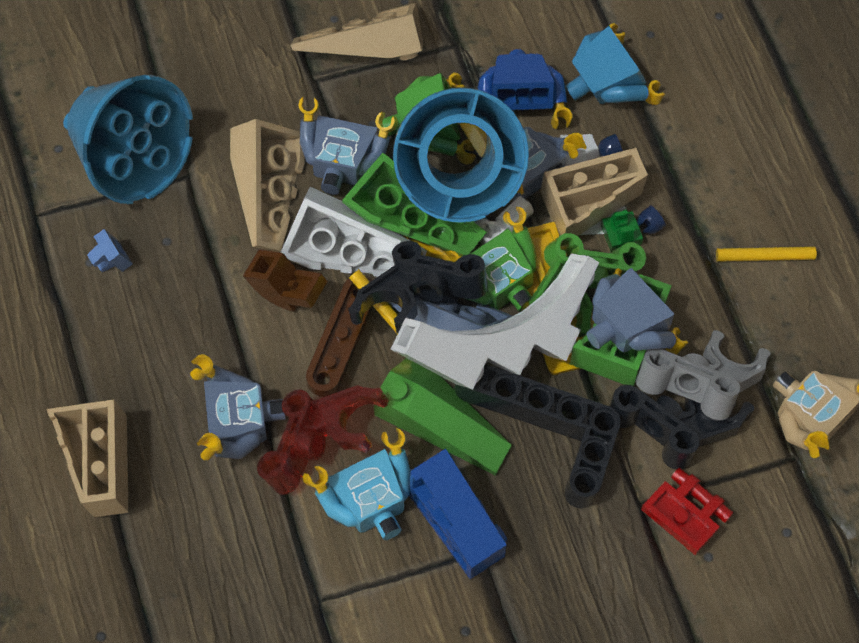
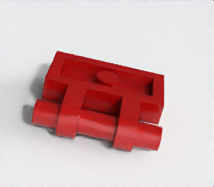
[641,467,734,556]

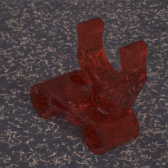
[257,385,389,495]

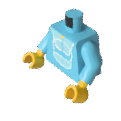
[303,427,411,540]

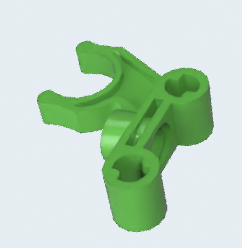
[529,233,646,337]

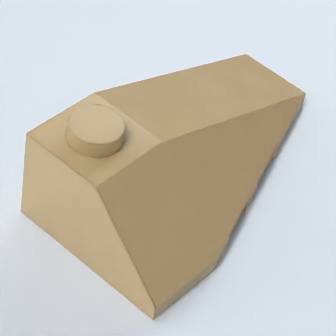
[230,119,305,252]

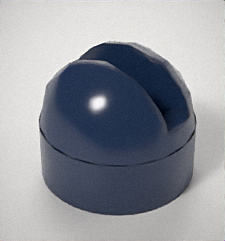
[598,134,623,157]
[637,205,666,234]

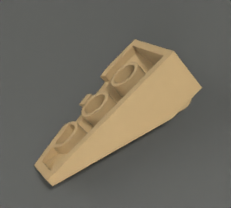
[291,3,424,60]

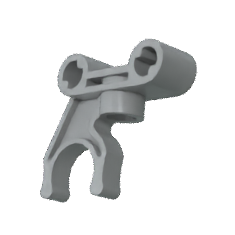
[636,330,771,420]

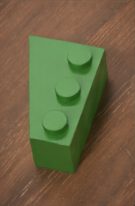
[570,274,672,386]

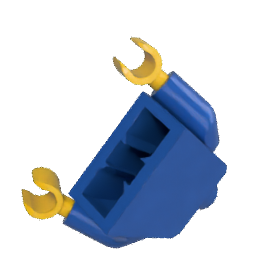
[478,49,572,129]

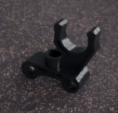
[348,241,488,333]
[609,385,754,470]

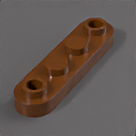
[306,276,373,397]

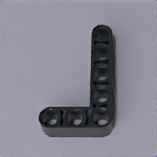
[454,364,621,509]

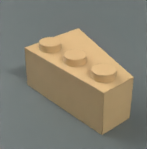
[540,148,648,236]
[46,400,128,517]

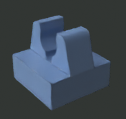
[87,229,133,272]

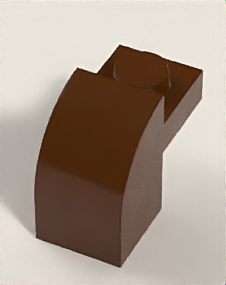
[243,249,328,312]

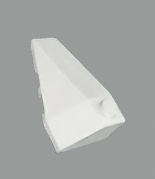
[280,187,427,277]

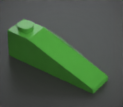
[342,153,487,256]
[374,358,512,476]

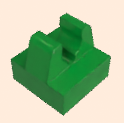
[601,210,643,252]

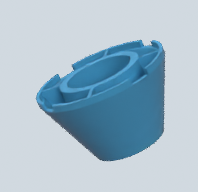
[393,88,529,223]

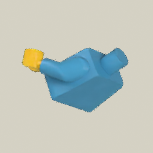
[565,23,665,105]

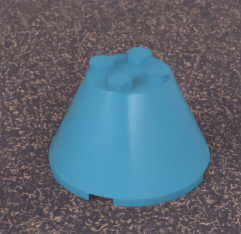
[63,75,193,204]

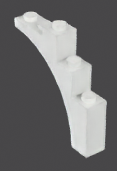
[390,253,599,390]

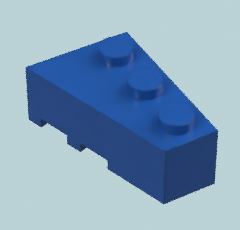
[410,448,507,579]

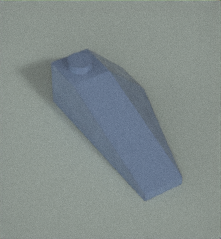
[389,295,512,364]

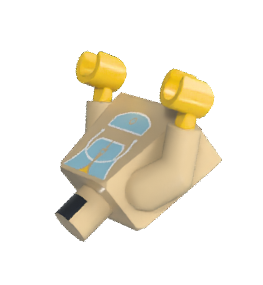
[773,371,859,459]

